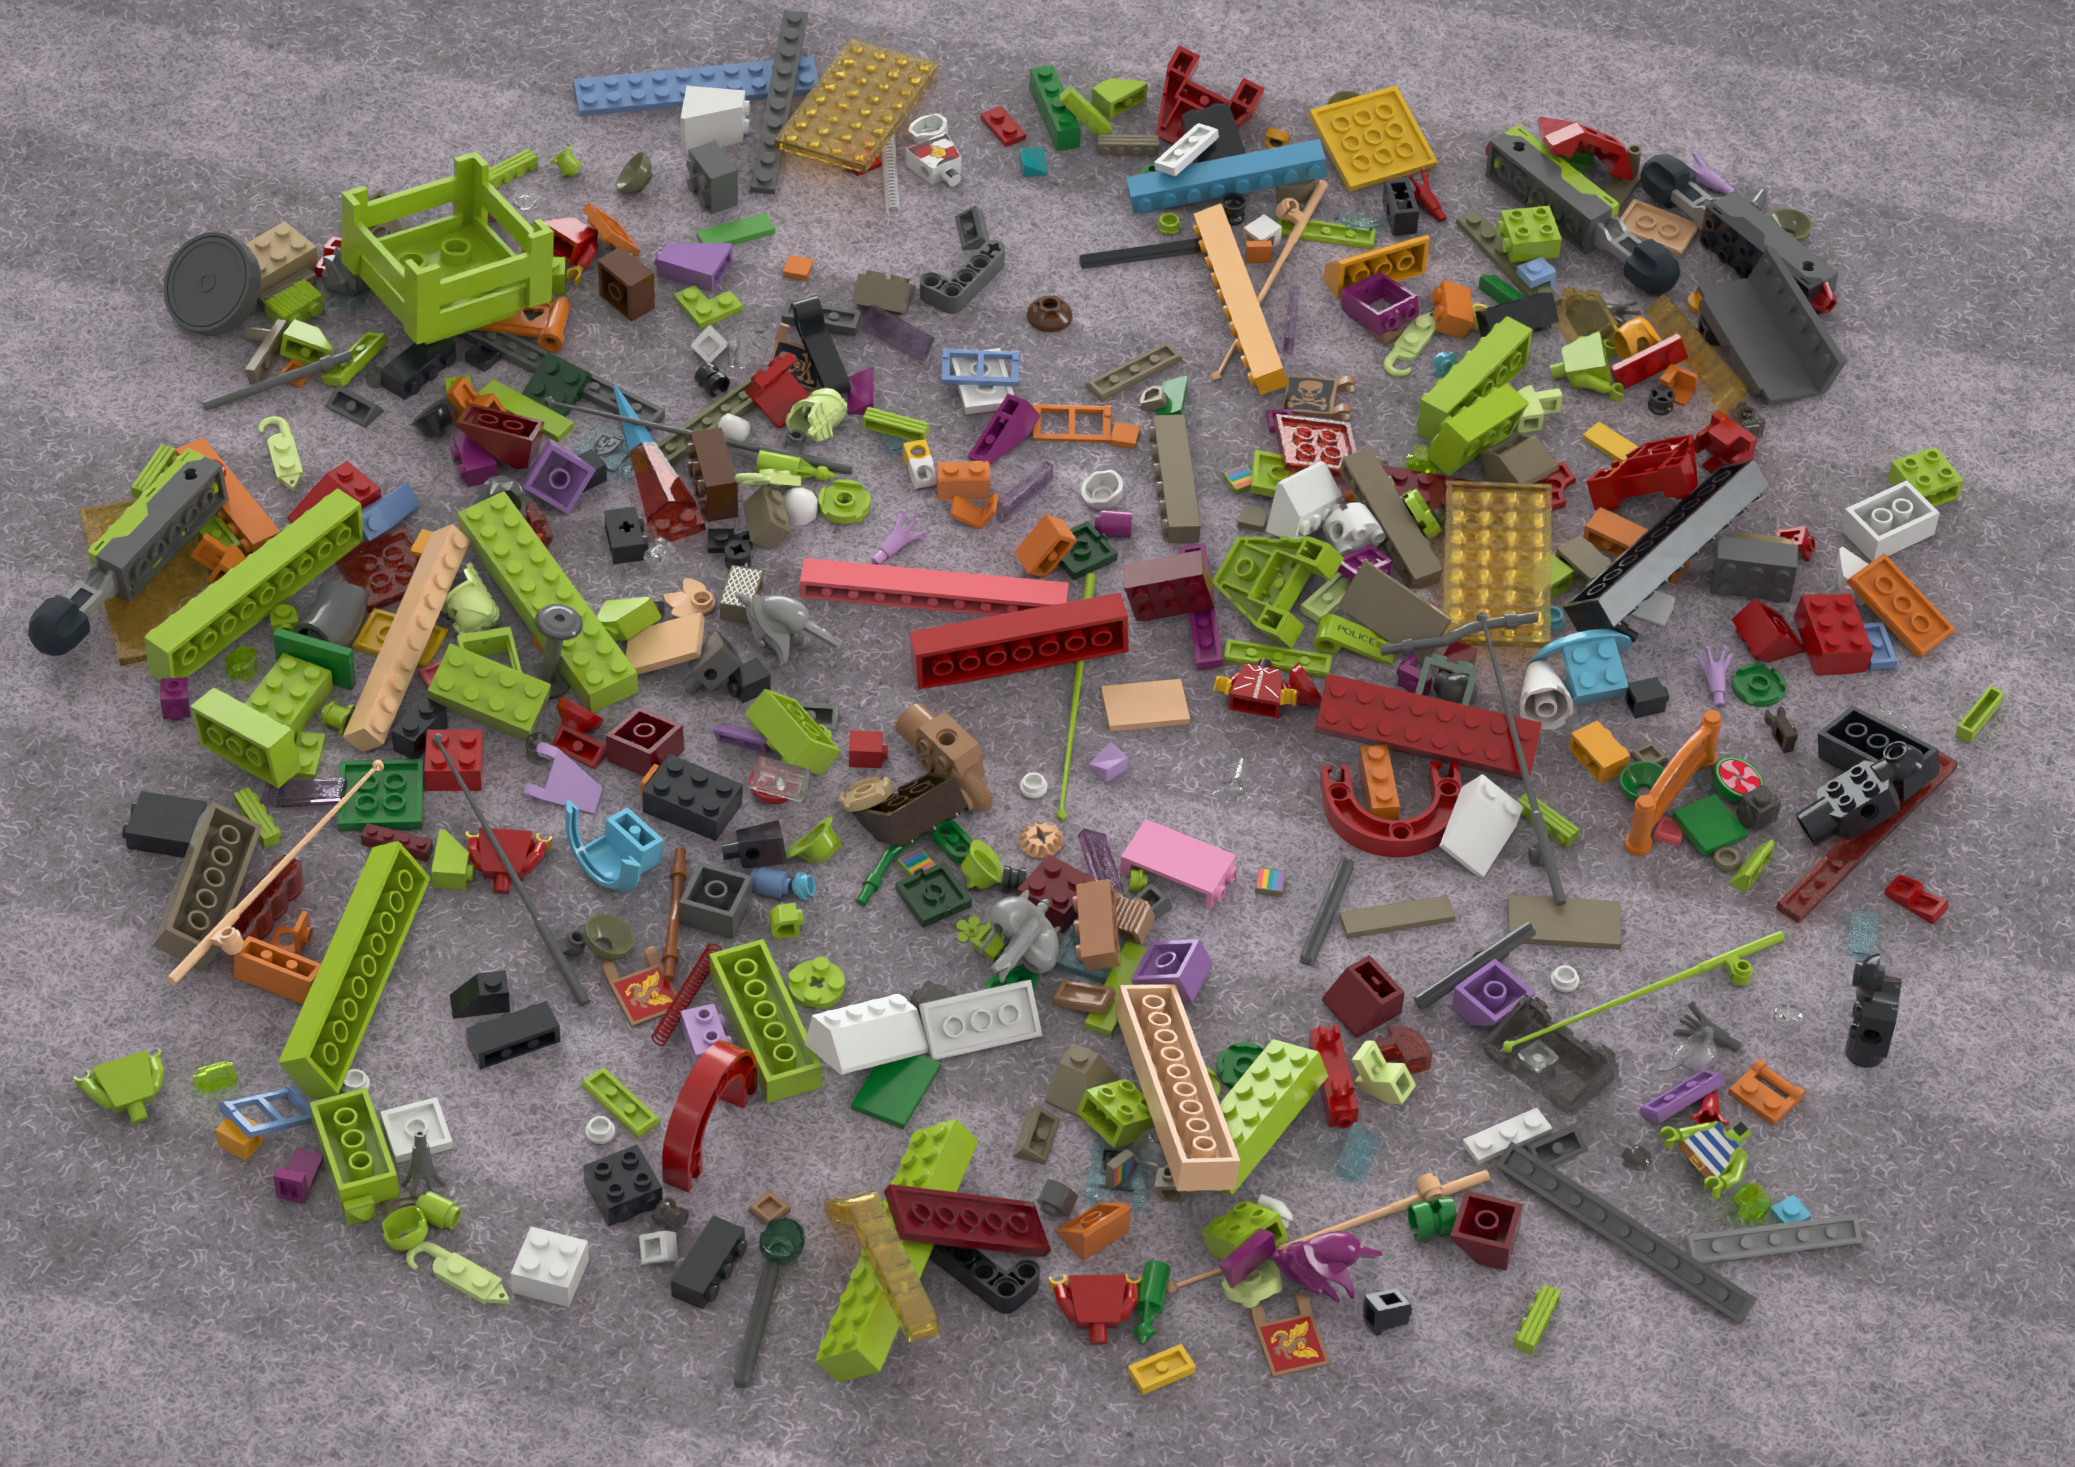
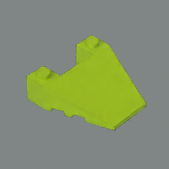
[1212,536,1344,649]

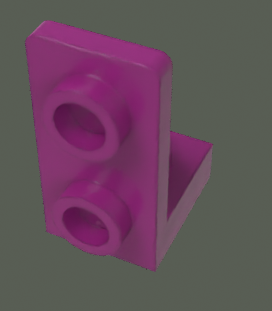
[273,1148,323,1204]

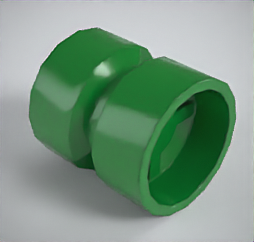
[1407,1196,1457,1241]

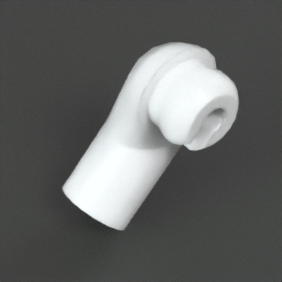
[1257,1194,1293,1229]

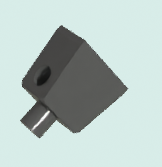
[682,630,743,694]

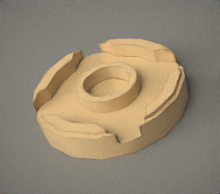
[838,776,894,812]

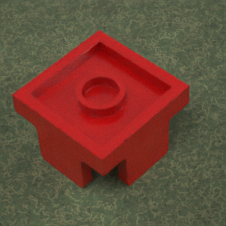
[1695,410,1757,474]

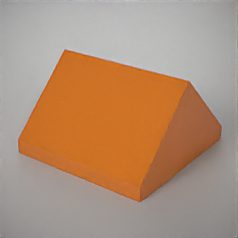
[1054,1202,1131,1261]

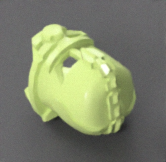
[785,388,847,441]
[441,562,500,634]

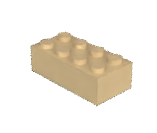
[246,221,318,303]

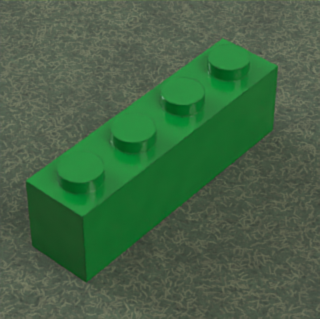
[1029,65,1081,151]

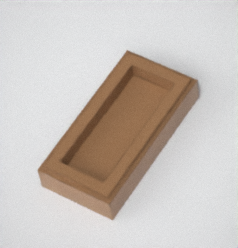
[1052,980,1116,1015]

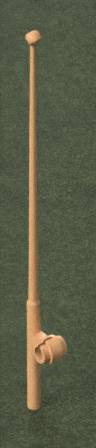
[1211,180,1328,381]
[167,760,384,985]
[1167,1170,1490,1294]

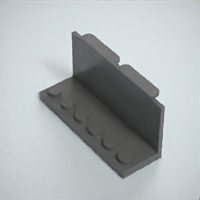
[1697,248,1847,404]

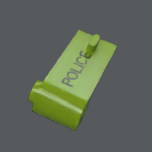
[1313,614,1395,665]

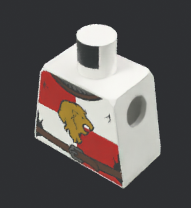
[906,132,962,187]

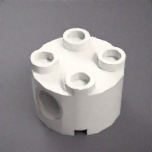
[1322,503,1386,556]

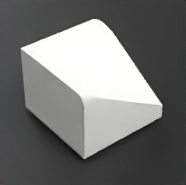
[639,1231,678,1265]

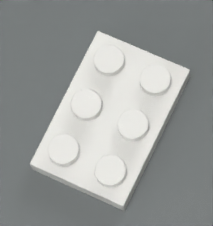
[950,348,1014,415]

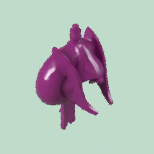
[1272,1231,1383,1302]

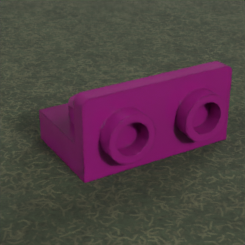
[1337,544,1393,582]

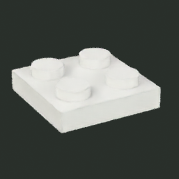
[380,1097,453,1163]

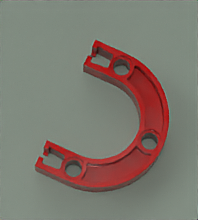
[1320,760,1462,858]
[662,1041,758,1193]

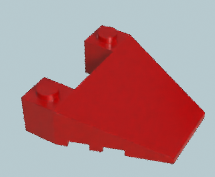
[1156,45,1265,145]
[1586,434,1698,511]

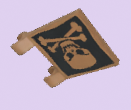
[771,323,819,391]
[1282,375,1356,421]

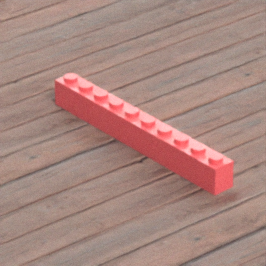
[800,558,1069,616]

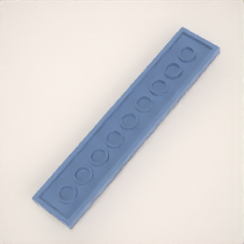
[574,57,821,116]

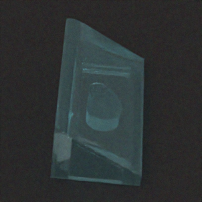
[1335,1122,1381,1185]

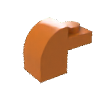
[445,376,507,421]
[191,533,246,584]

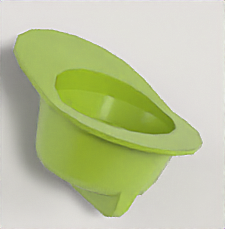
[785,816,842,863]
[961,839,1003,890]

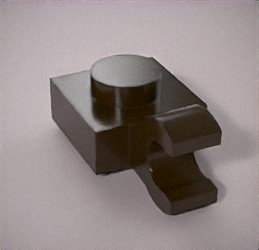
[1764,706,1798,753]

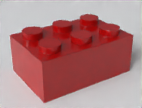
[1793,594,1874,675]

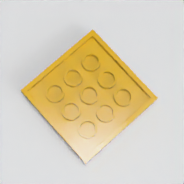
[1308,85,1438,192]

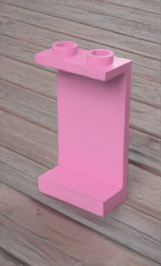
[1120,819,1238,909]

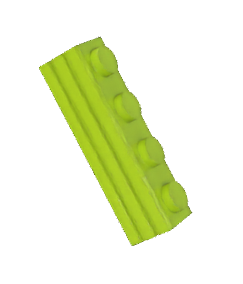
[1060,85,1113,137]
[489,149,538,189]
[863,407,929,441]
[131,444,176,499]
[1955,686,2005,744]
[233,787,282,848]
[1517,793,1580,847]
[1513,1284,1561,1355]

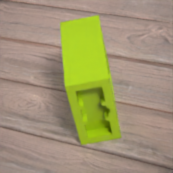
[457,626,522,672]

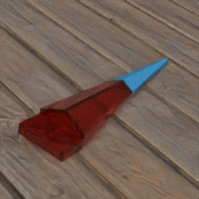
[613,385,706,546]

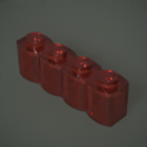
[231,855,304,957]

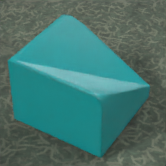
[1020,147,1047,177]

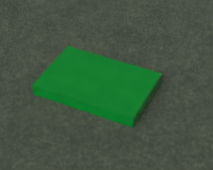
[273,628,356,690]
[851,1054,941,1130]

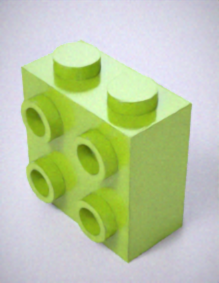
[1496,206,1562,262]
[1888,446,1964,507]
[1077,1079,1156,1148]
[1201,1200,1289,1260]

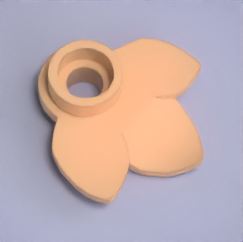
[663,578,715,618]

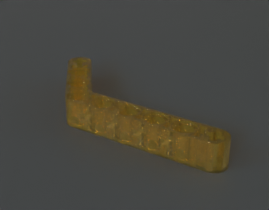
[1645,293,1748,416]
[824,1190,940,1343]

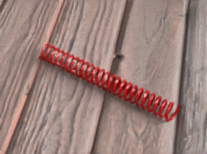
[651,943,722,1046]

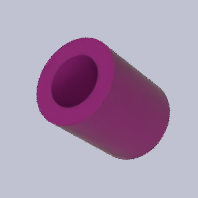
[1094,510,1132,538]

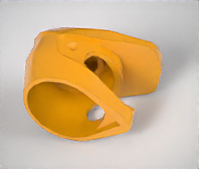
[1613,316,1662,361]

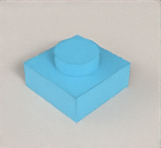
[1770,1195,1812,1224]

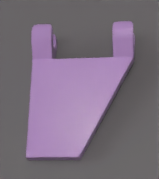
[524,742,603,814]

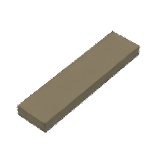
[1086,342,1183,402]
[1339,895,1456,939]

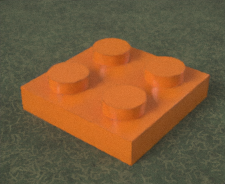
[582,203,641,256]

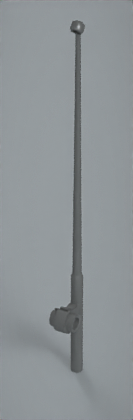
[544,396,853,475]
[1476,612,1566,906]
[433,733,590,1007]

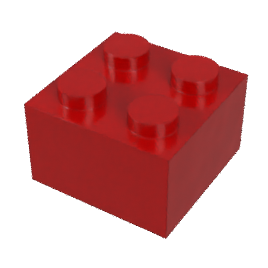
[425,729,484,791]

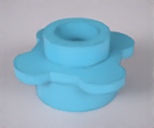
[1432,352,1457,377]

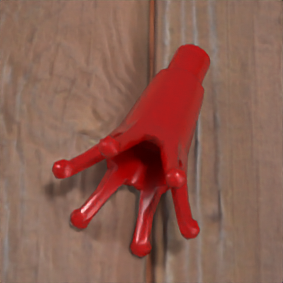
[1408,168,1447,223]
[1691,1089,1729,1126]

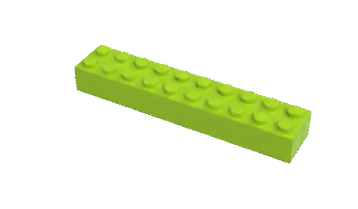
[144,488,364,681]
[457,491,638,713]
[278,841,431,1099]
[815,1118,979,1382]

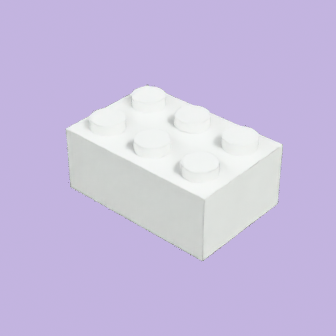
[1841,481,1939,562]

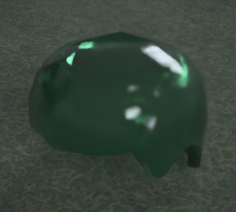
[758,1217,806,1265]

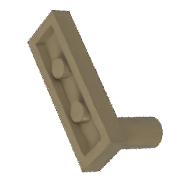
[1603,144,1643,213]
[244,319,288,385]

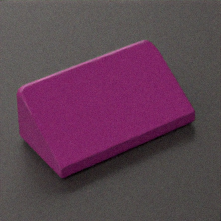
[848,367,874,415]
[1218,1228,1276,1288]

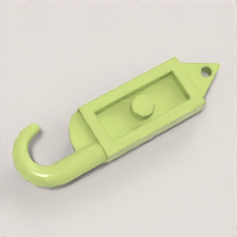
[1383,311,1437,377]
[258,416,303,491]
[735,469,801,489]
[406,1241,509,1305]

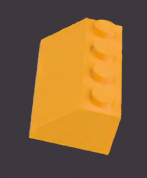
[1324,235,1430,299]

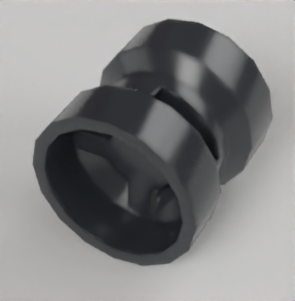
[1221,193,1246,226]
[695,362,730,398]

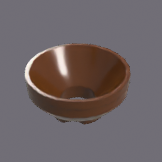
[1027,295,1072,332]

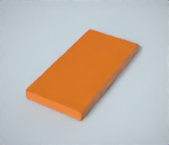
[1846,553,1956,659]

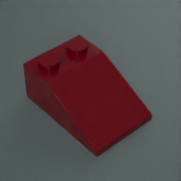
[456,403,545,469]

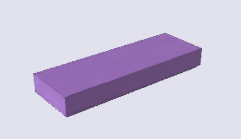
[1639,1069,1725,1123]

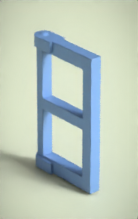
[942,348,1021,387]
[219,1086,312,1138]

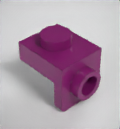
[1396,654,1433,696]
[160,677,191,721]

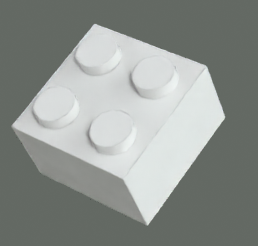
[511,1227,589,1307]

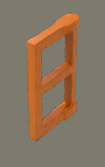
[1033,403,1112,443]

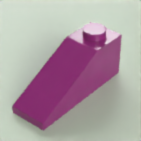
[968,393,1041,465]

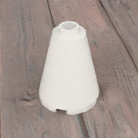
[1519,660,1573,729]

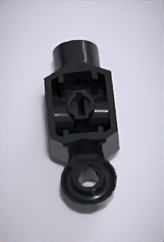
[1795,741,1924,847]
[1845,954,1902,1068]

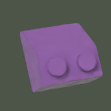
[522,439,596,515]
[1131,939,1213,1004]
[1451,959,1536,1026]

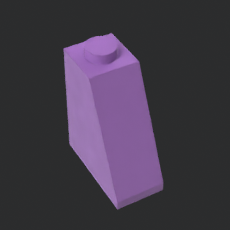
[655,243,733,292]

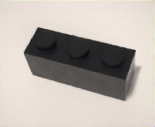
[1475,292,1559,338]
[380,338,457,400]
[466,1001,561,1070]
[671,1215,748,1309]

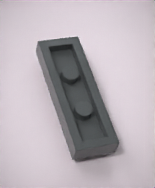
[781,299,861,336]

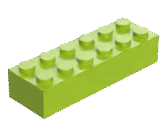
[1417,316,1533,442]
[709,939,822,1103]
[1218,1039,1328,1196]

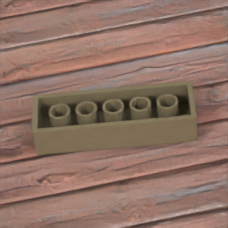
[152,801,262,971]

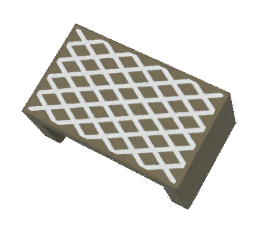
[719,565,764,624]

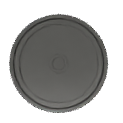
[164,232,261,336]

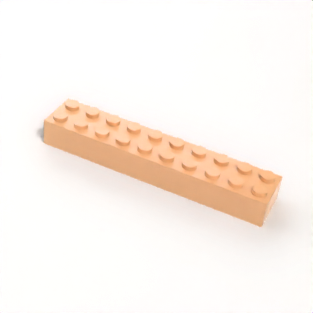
[1115,984,1240,1192]

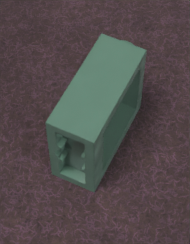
[1415,653,1478,706]

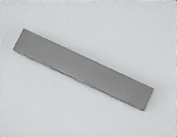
[1684,1214,1863,1264]

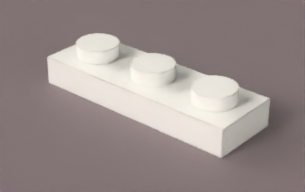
[1154,123,1219,176]
[1462,1108,1552,1165]

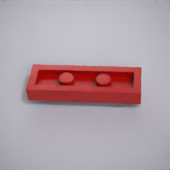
[1610,334,1689,390]

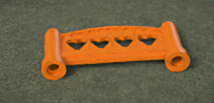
[474,296,571,353]
[1624,710,1722,857]

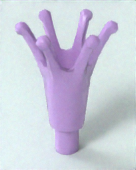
[1687,151,1734,195]
[871,509,928,565]
[1693,646,1733,707]

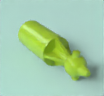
[756,450,835,481]

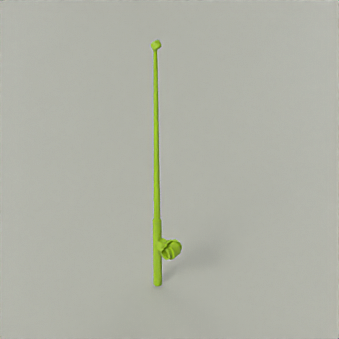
[1056,573,1096,821]
[1503,931,1785,1053]

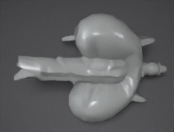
[735,592,839,665]
[979,890,1061,983]

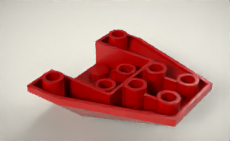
[1537,116,1634,181]

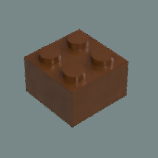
[598,247,655,322]

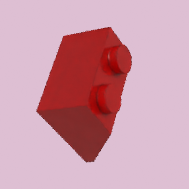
[1731,599,1806,663]

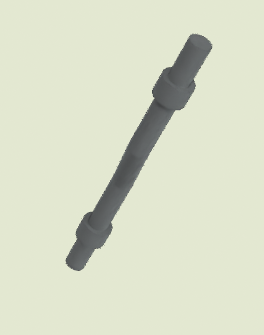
[1380,612,1538,656]

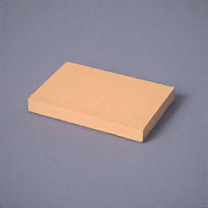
[1620,199,1700,258]
[626,612,705,675]
[1101,679,1190,732]

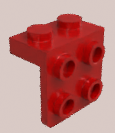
[745,352,810,429]

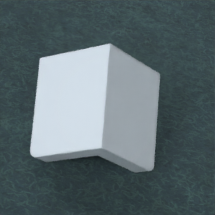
[1242,214,1282,248]
[691,325,728,363]

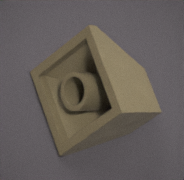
[1045,1043,1120,1120]

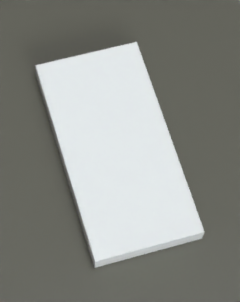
[919,980,1043,1060]

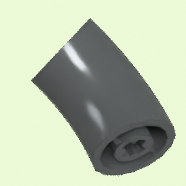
[293,582,369,647]

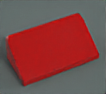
[550,723,607,770]

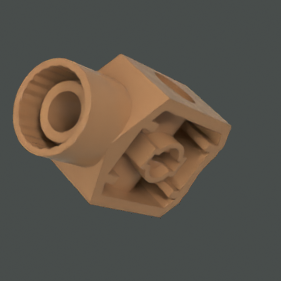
[895,703,992,812]

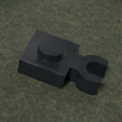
[708,528,753,553]

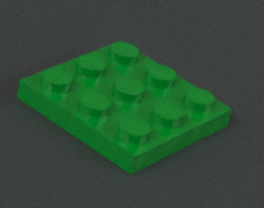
[337,759,424,831]

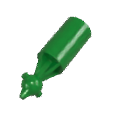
[1132,1260,1171,1345]

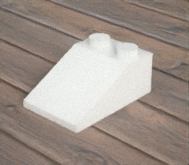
[1440,774,1523,878]

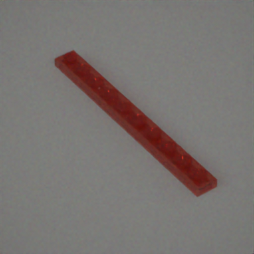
[1776,751,1958,924]

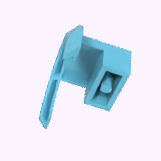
[1526,629,1632,706]
[565,800,664,893]

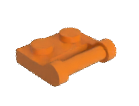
[1728,1059,1806,1126]

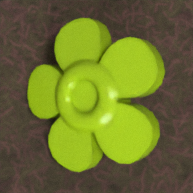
[956,916,985,943]

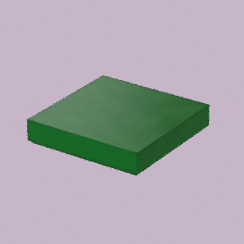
[1671,794,1749,857]

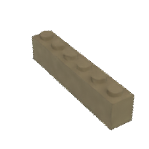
[1148,414,1201,544]
[1339,447,1443,592]

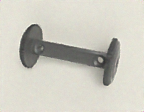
[525,604,583,699]

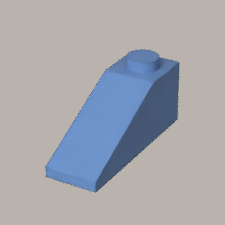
[361,482,420,543]

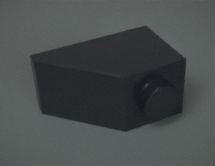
[450,970,510,1019]

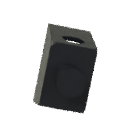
[721,820,787,869]

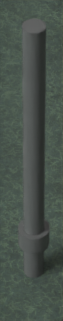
[202,350,353,411]

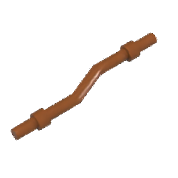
[662,847,687,982]

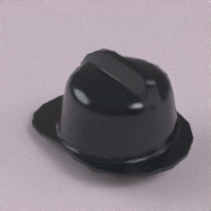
[412,398,452,437]

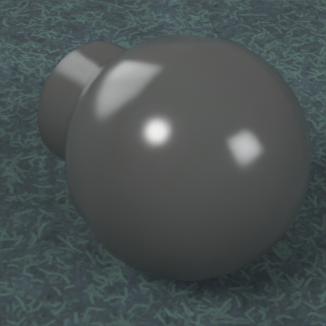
[1433,671,1478,706]

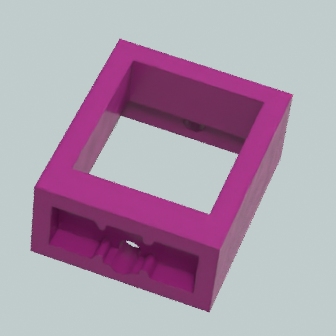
[1340,271,1419,336]

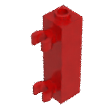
[1308,1024,1359,1129]

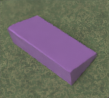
[713,723,770,753]

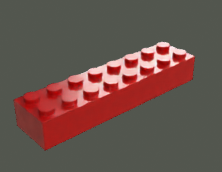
[909,593,1129,690]
[1314,674,1542,780]

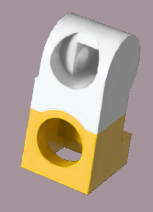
[902,439,936,489]

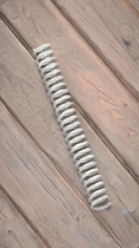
[880,128,900,216]

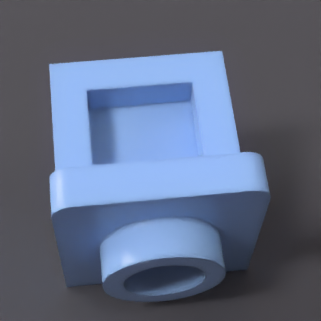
[1516,257,1556,289]

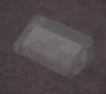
[749,756,811,802]

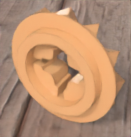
[1019,821,1063,858]

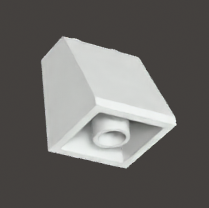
[680,86,750,154]

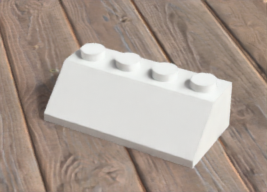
[1266,461,1342,539]
[805,994,929,1075]

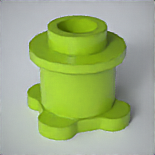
[549,145,582,178]
[320,701,355,736]

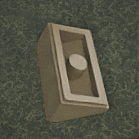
[1012,1105,1060,1164]

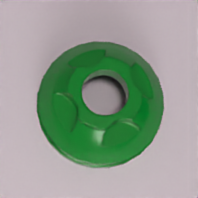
[1620,761,1665,802]

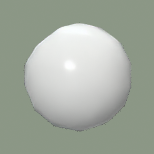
[718,413,751,442]

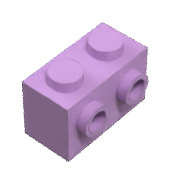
[681,1004,733,1065]

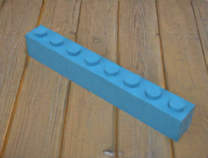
[1126,139,1327,213]

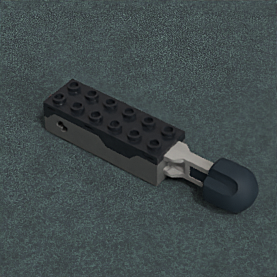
[1640,153,1838,315]

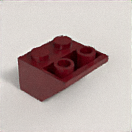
[1322,955,1405,1038]

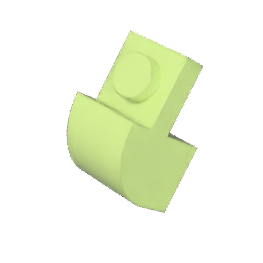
[1515,385,1563,433]
[1352,1041,1416,1104]

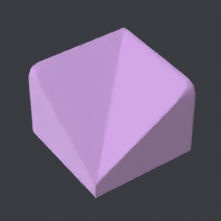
[1089,742,1128,782]

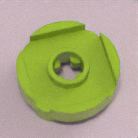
[818,479,871,524]
[1402,488,1442,540]
[789,957,845,1009]

